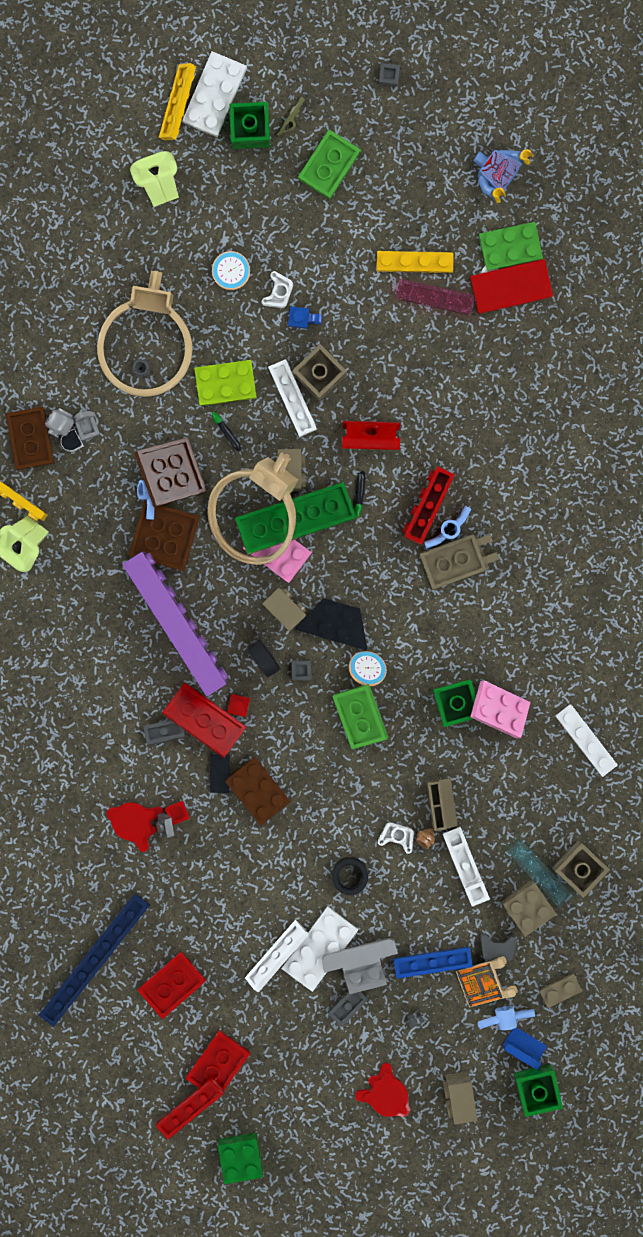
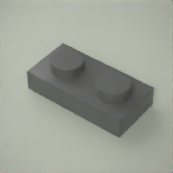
[143,720,185,746]
[328,991,368,1027]

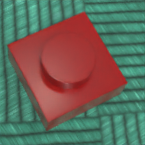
[227,694,251,717]
[165,800,190,825]

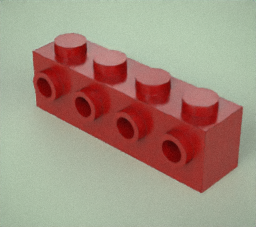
[402,466,455,546]

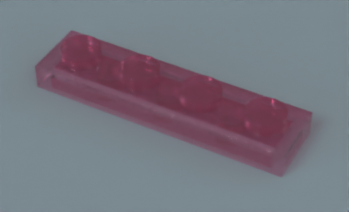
[396,279,475,316]

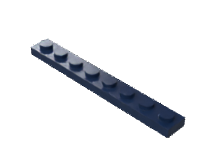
[39,893,150,1027]

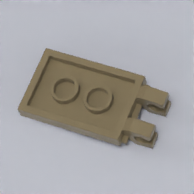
[420,534,499,590]

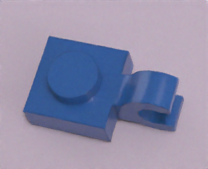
[288,306,322,329]

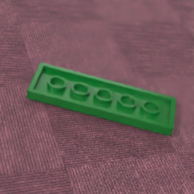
[235,482,357,555]

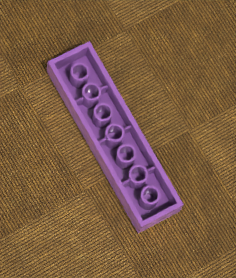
[122,552,228,696]

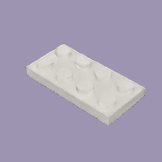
[182,51,247,137]
[282,906,358,992]

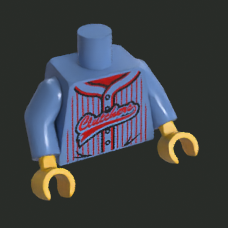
[473,149,534,203]

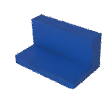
[502,1027,546,1070]

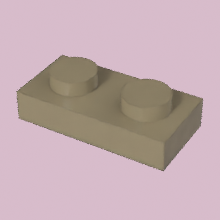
[539,973,582,1008]

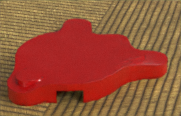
[107,802,163,852]
[355,1063,410,1117]

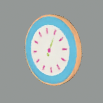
[212,251,250,290]
[349,651,387,686]

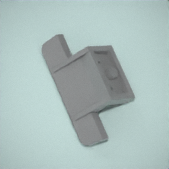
[322,938,398,994]

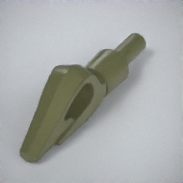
[276,97,305,136]

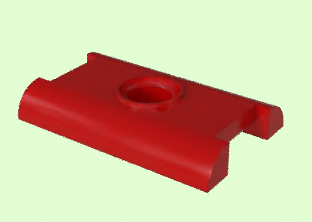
[342,421,400,450]

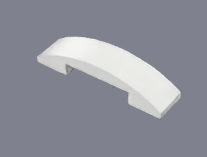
[443,827,490,906]

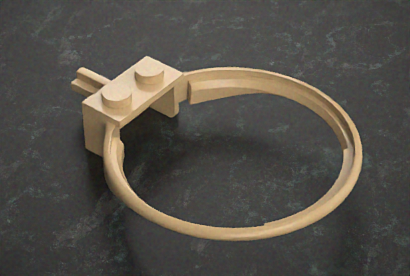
[97,271,192,397]
[207,453,299,565]

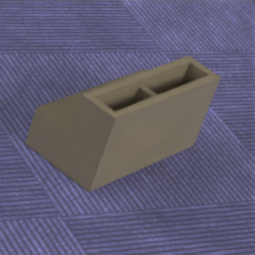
[426,778,458,831]

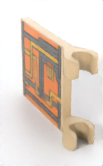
[456,956,518,1007]

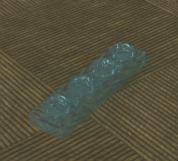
[506,839,573,908]

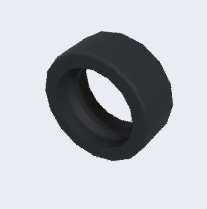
[248,640,280,678]
[332,857,368,895]

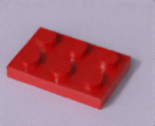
[137,951,206,1019]
[185,1029,251,1101]

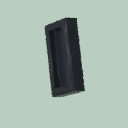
[210,754,230,793]

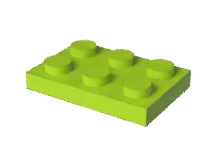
[195,360,257,406]

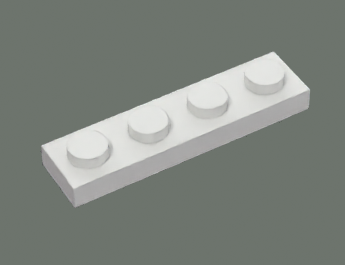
[268,359,317,438]
[555,704,617,777]
[245,920,309,992]

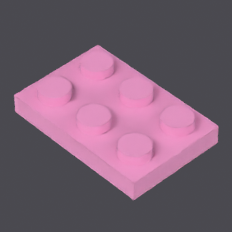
[243,540,312,583]
[471,681,530,738]

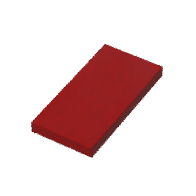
[470,259,553,314]
[162,682,246,758]

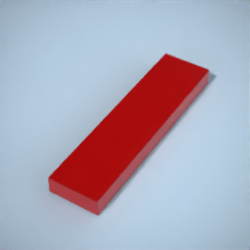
[155,1077,225,1140]

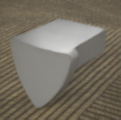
[73,411,100,441]

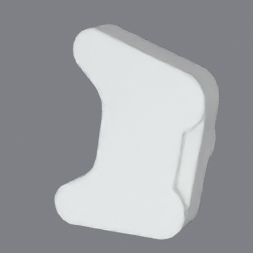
[262,271,293,308]
[378,822,414,854]

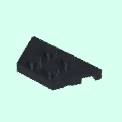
[296,598,367,650]

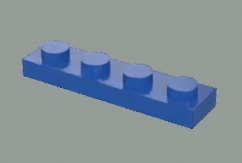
[393,946,473,979]

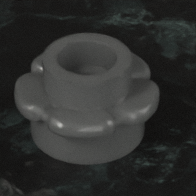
[131,359,150,378]
[406,1012,424,1028]

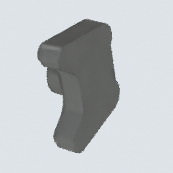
[481,934,517,961]

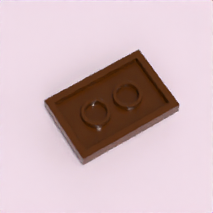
[5,406,55,471]
[225,756,291,826]

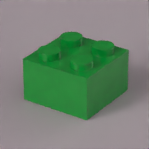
[229,102,270,149]
[432,679,476,727]
[514,1064,563,1117]
[218,1132,264,1184]

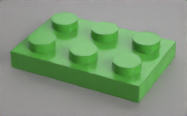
[298,130,361,200]
[479,222,543,271]
[332,684,388,749]

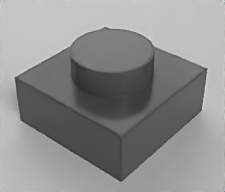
[379,63,400,87]
[292,661,311,680]
[156,813,174,838]

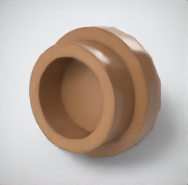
[416,829,435,849]

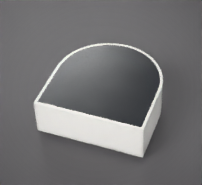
[61,429,84,452]

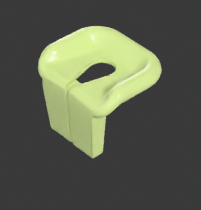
[130,151,179,207]
[0,516,49,572]

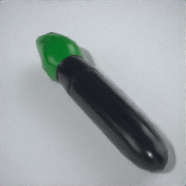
[212,412,241,451]
[354,471,365,517]

